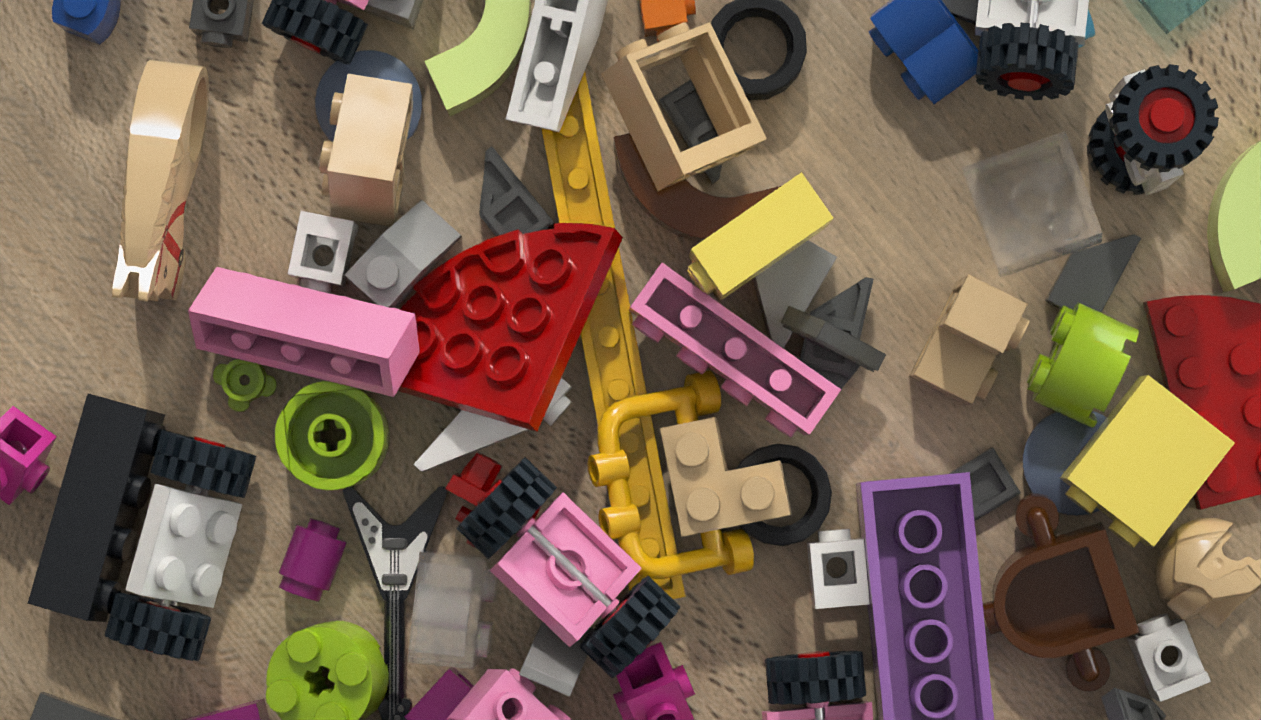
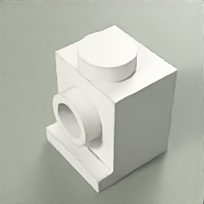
[288,211,359,294]
[807,529,870,609]
[1127,613,1211,702]

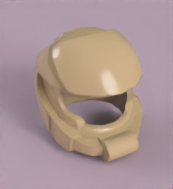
[1155,518,1261,630]

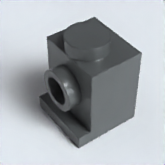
[189,0,254,48]

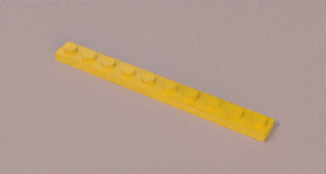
[541,71,686,599]

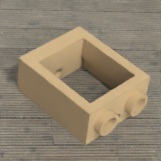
[601,22,767,191]

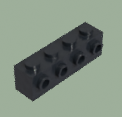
[27,393,166,622]

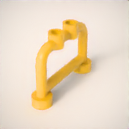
[587,370,754,579]

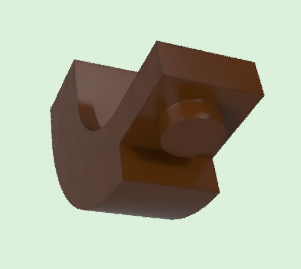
[614,133,781,242]

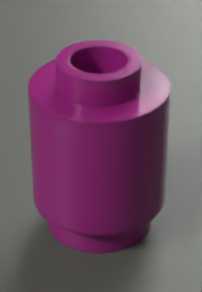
[278,518,347,602]

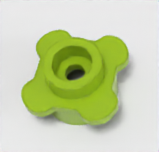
[213,359,277,412]

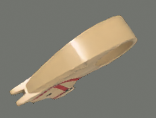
[112,60,209,302]

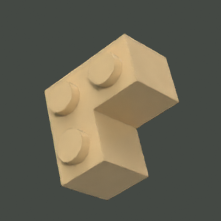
[319,74,413,227]
[909,274,1030,405]
[660,417,792,537]

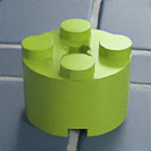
[1026,302,1139,428]
[275,381,390,490]
[266,620,389,720]

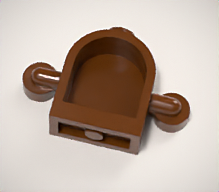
[983,493,1140,692]

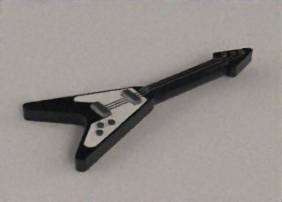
[343,486,447,720]

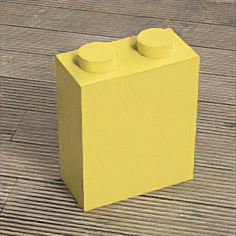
[686,172,834,302]
[1060,375,1235,548]

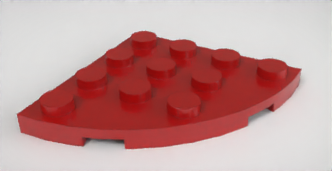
[398,223,623,432]
[1143,295,1261,510]

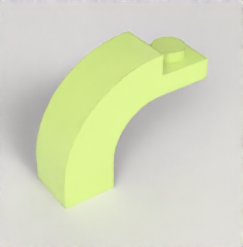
[424,0,531,116]
[1207,140,1261,292]

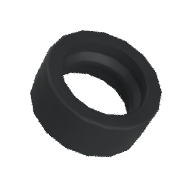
[711,0,807,100]
[736,443,832,546]

